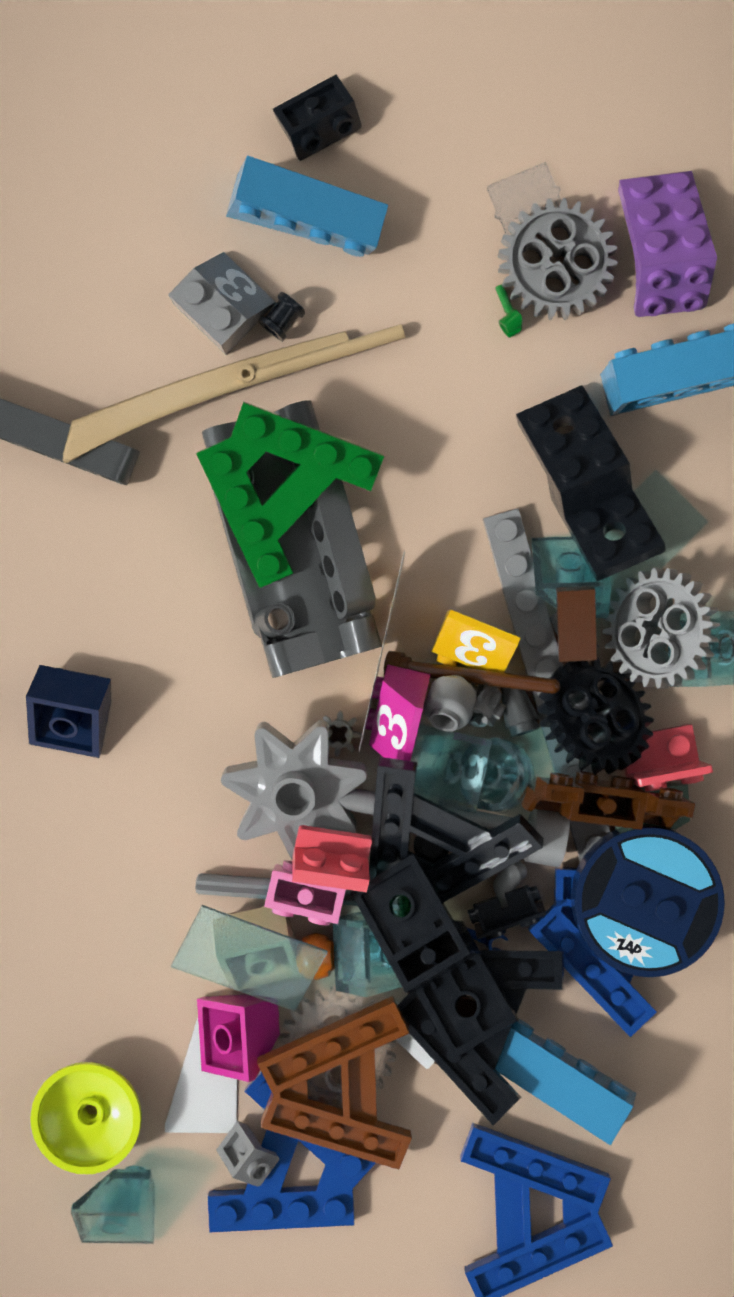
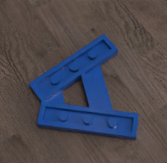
[528,867,657,1037]
[208,1071,376,1233]
[460,1122,613,1297]

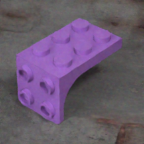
[618,171,717,317]

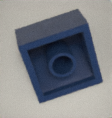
[26,665,111,758]

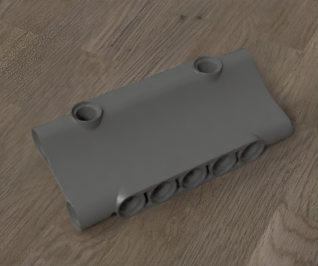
[202,400,382,678]

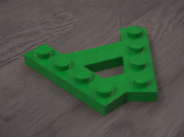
[196,401,384,588]

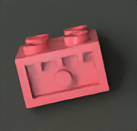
[624,724,713,791]

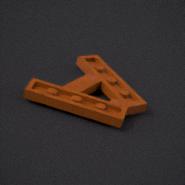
[257,996,412,1170]

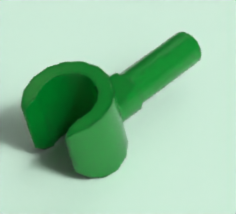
[495,284,522,338]

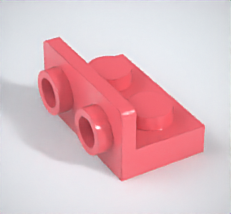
[292,825,372,892]

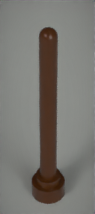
[384,651,560,694]

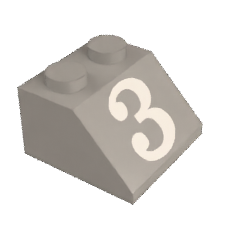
[168,252,276,355]

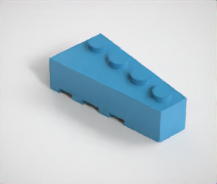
[226,155,388,257]
[495,1019,636,1146]

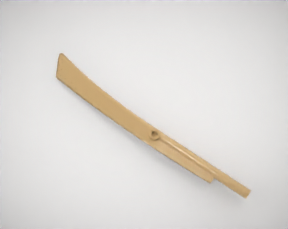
[63,324,405,463]

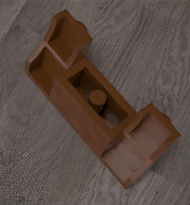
[521,771,695,830]

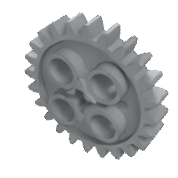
[498,198,618,320]
[603,568,720,689]

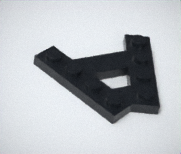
[369,757,544,902]
[398,950,564,1125]

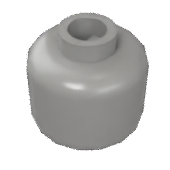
[424,675,477,732]

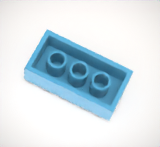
[600,323,734,416]

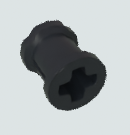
[258,292,305,342]

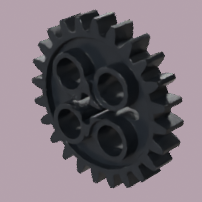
[537,657,654,774]

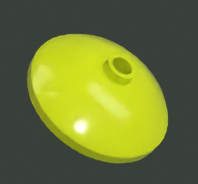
[30,1062,142,1174]

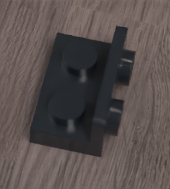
[273,74,362,161]

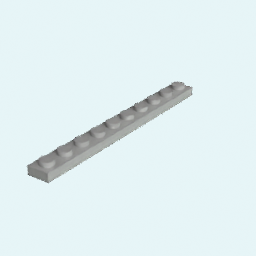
[483,508,610,861]

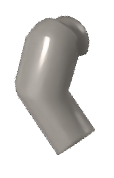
[493,861,527,908]

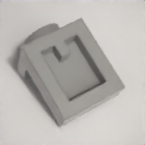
[216,1121,279,1187]

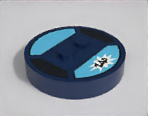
[571,824,725,977]

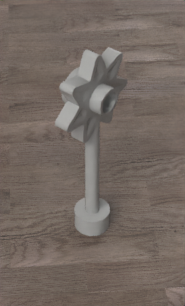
[221,720,570,867]

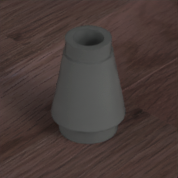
[500,687,540,737]

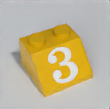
[431,609,521,672]

